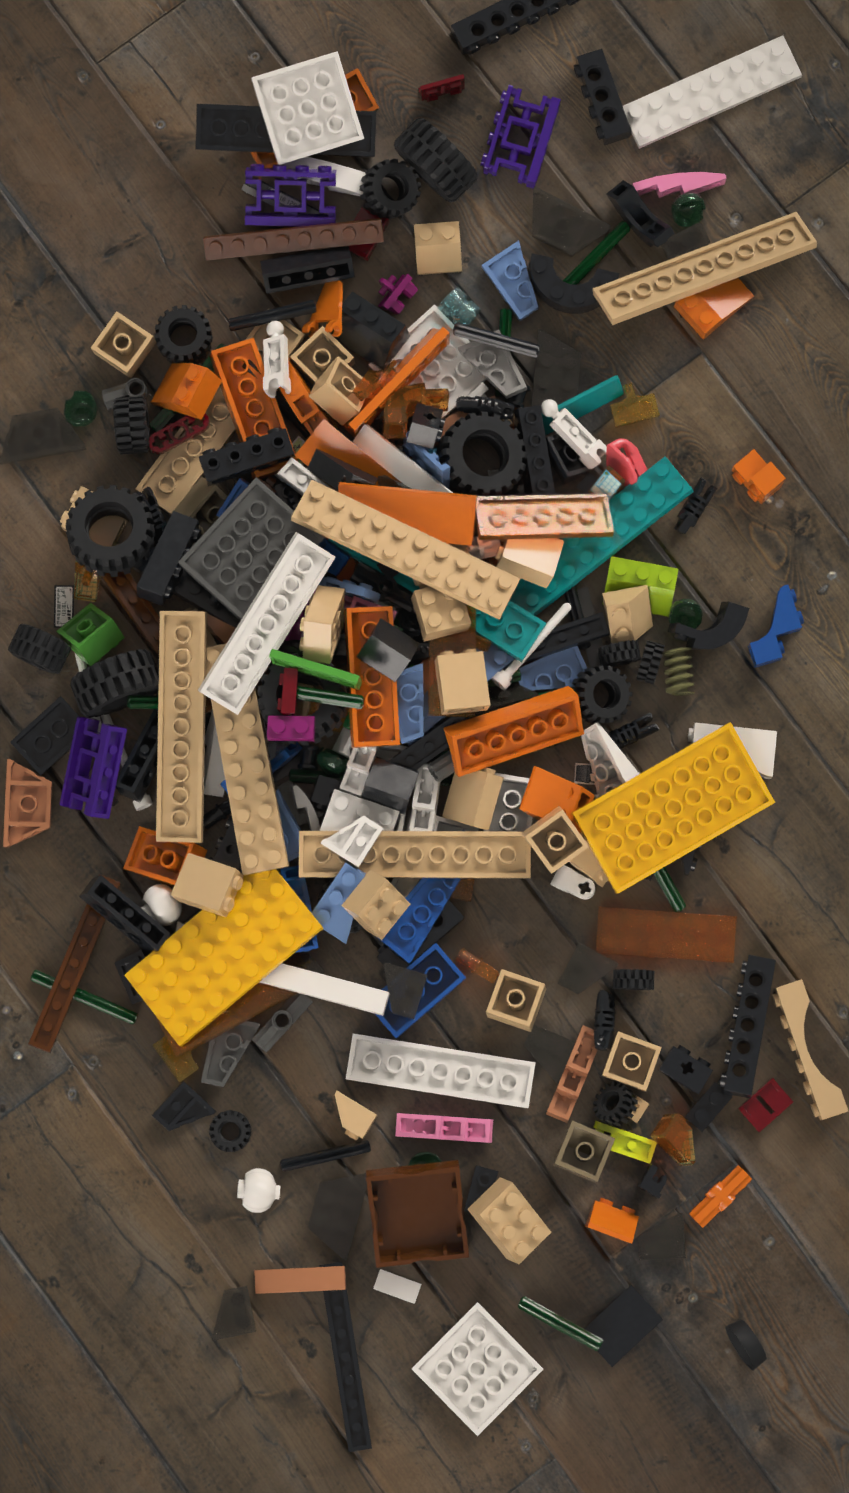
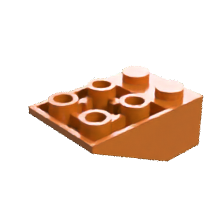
[519,766,595,833]

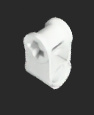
[550,865,595,900]

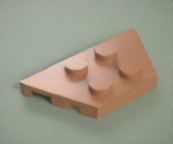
[3,759,53,848]

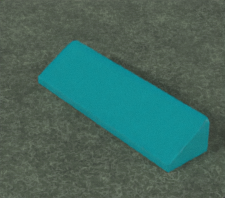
[542,375,624,435]

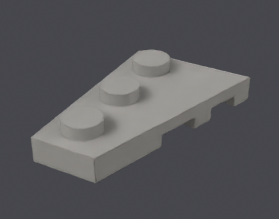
[458,330,527,399]

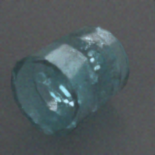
[438,287,481,325]

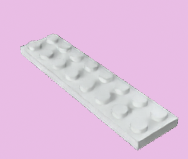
[623,36,802,149]
[198,532,335,715]
[346,1034,536,1108]

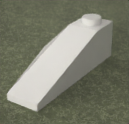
[581,722,639,799]

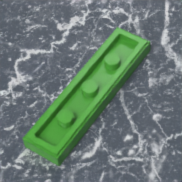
[269,649,362,690]

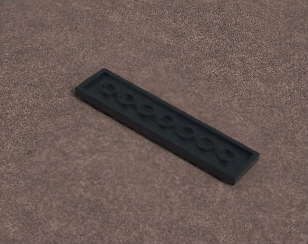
[195,104,376,157]

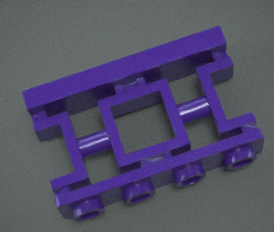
[480,85,561,189]
[245,164,336,226]
[60,716,127,819]

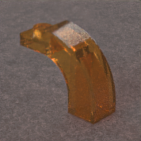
[383,383,449,439]

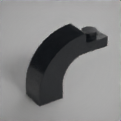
[606,180,675,247]
[668,601,750,649]

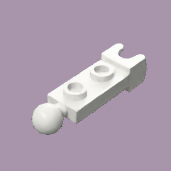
[263,321,291,398]
[541,399,607,469]

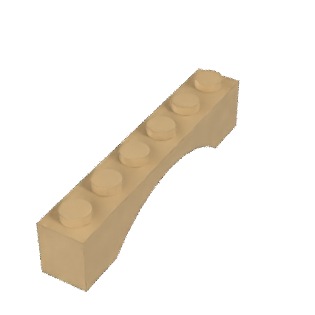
[772,979,848,1120]

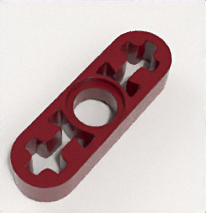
[149,413,210,454]

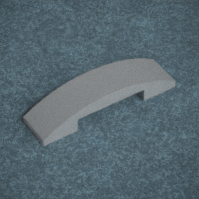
[291,784,320,831]

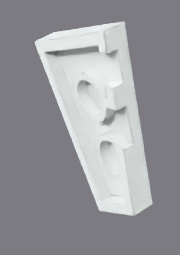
[320,789,400,831]

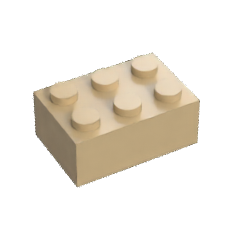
[299,585,345,664]
[467,1177,551,1264]

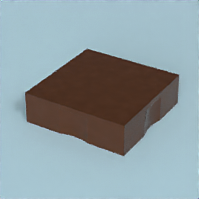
[366,1160,469,1268]

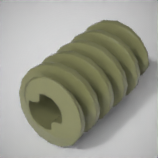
[663,647,695,696]

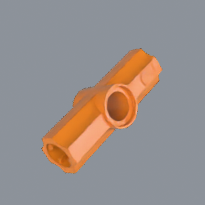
[689,1165,752,1228]

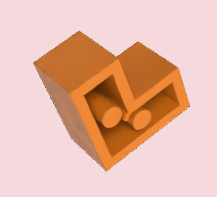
[732,449,786,504]

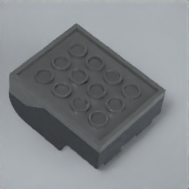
[178,477,327,621]

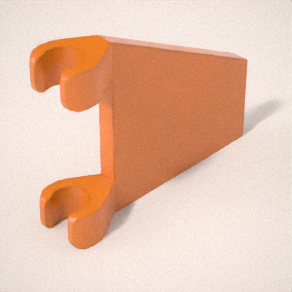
[302,280,343,337]

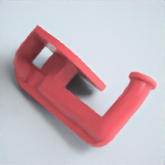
[606,438,648,487]

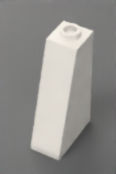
[688,723,777,779]

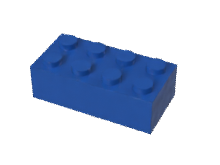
[374,943,466,1039]

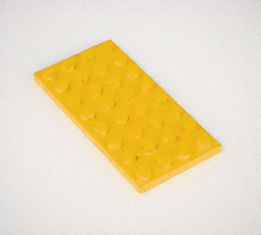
[571,722,775,894]
[124,869,324,1047]

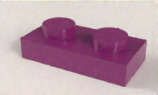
[267,716,315,741]

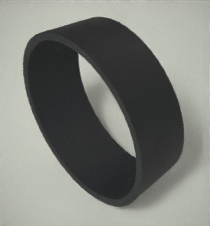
[725,1319,767,1371]

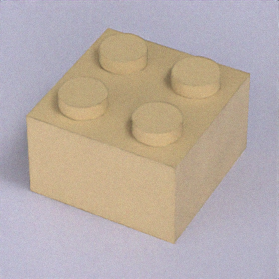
[91,311,156,379]
[290,326,355,385]
[411,587,471,642]
[522,806,589,874]
[341,870,411,940]
[486,969,546,1032]
[601,1031,662,1092]

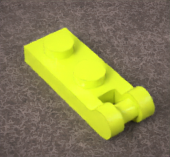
[593,1121,657,1164]

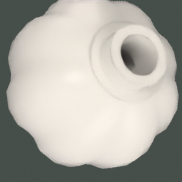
[141,884,182,926]
[237,1168,280,1213]

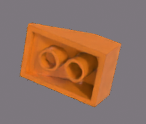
[674,278,754,340]
[151,363,222,420]
[123,826,208,887]
[585,1198,639,1244]

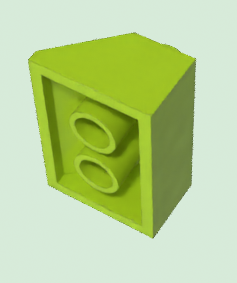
[602,556,678,617]

